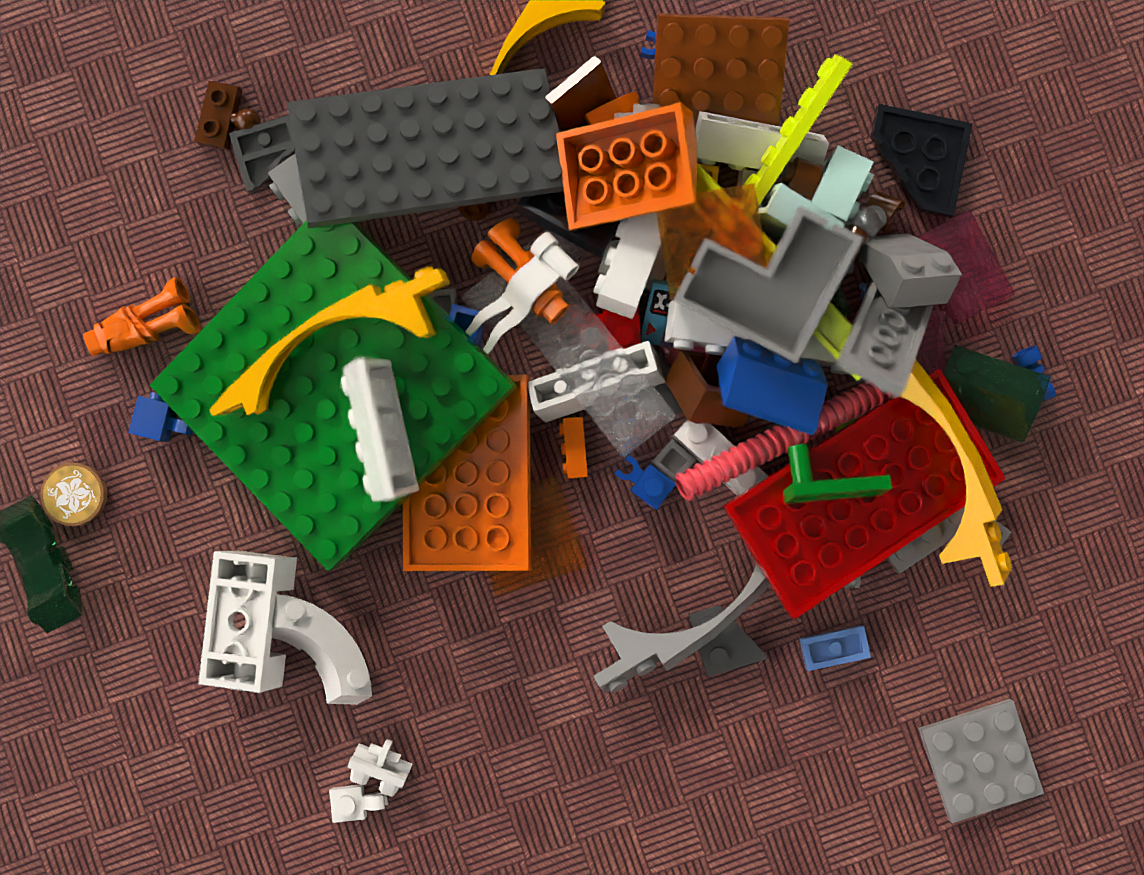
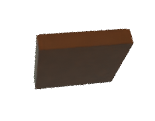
[545,56,616,132]

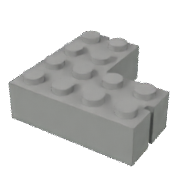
[674,206,863,363]

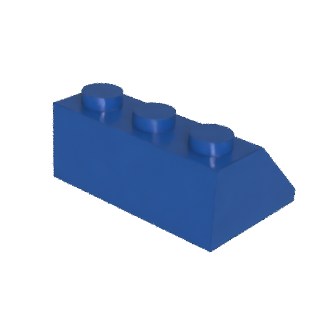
[716,336,827,435]

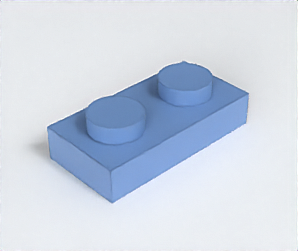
[799,625,871,671]

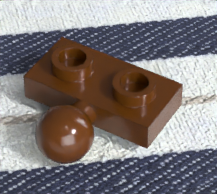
[194,81,261,151]

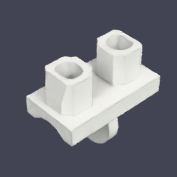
[347,739,412,797]

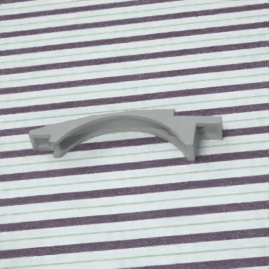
[593,563,770,694]

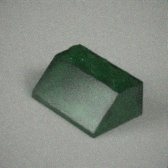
[943,345,1051,443]

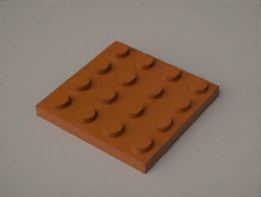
[652,13,790,129]

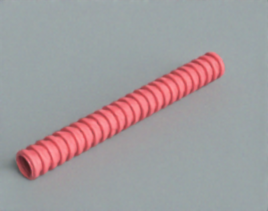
[675,381,894,501]

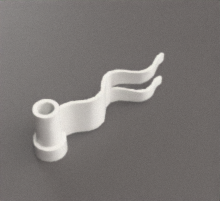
[465,232,579,354]

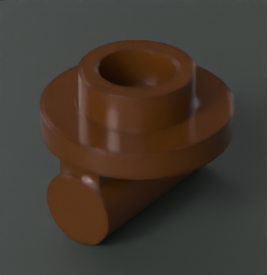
[458,202,493,221]

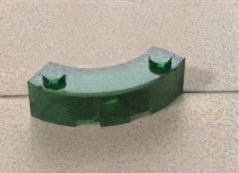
[0,495,82,634]

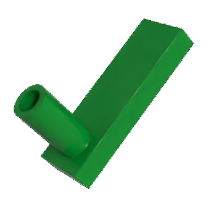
[783,444,892,504]

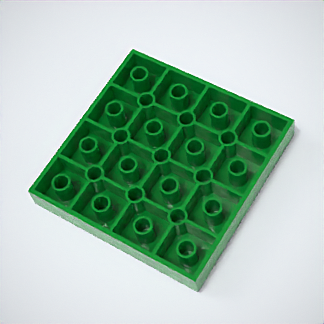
[149,220,518,572]

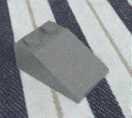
[858,233,962,309]

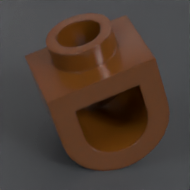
[782,157,823,201]

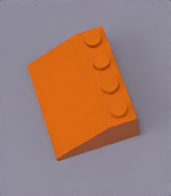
[556,102,697,231]

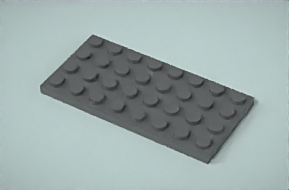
[287,68,564,229]

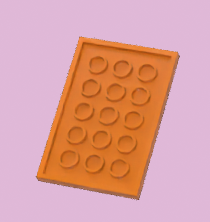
[403,374,531,571]

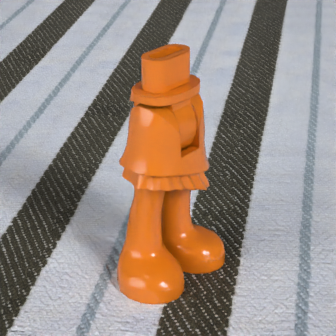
[472,218,569,325]
[83,277,201,357]

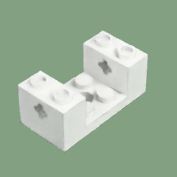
[199,551,297,693]

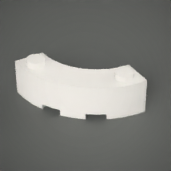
[272,594,372,705]

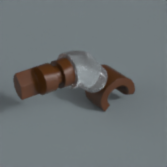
[845,191,906,262]

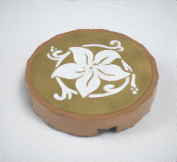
[41,463,107,526]

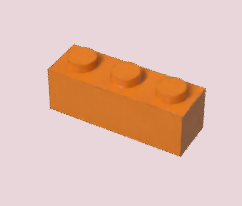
[559,417,588,479]

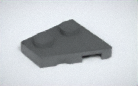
[229,115,295,194]

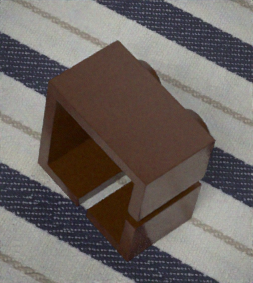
[665,349,750,427]

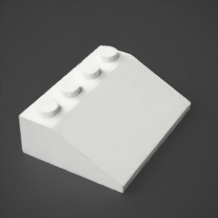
[341,358,419,501]

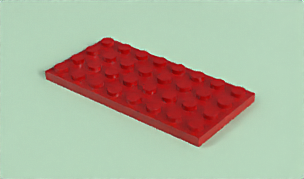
[722,368,1006,619]

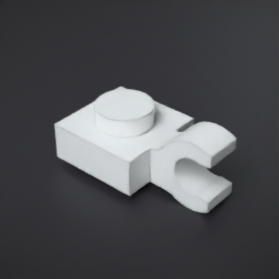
[329,785,388,823]

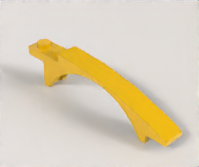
[490,0,605,75]
[210,266,450,416]
[900,359,1012,587]

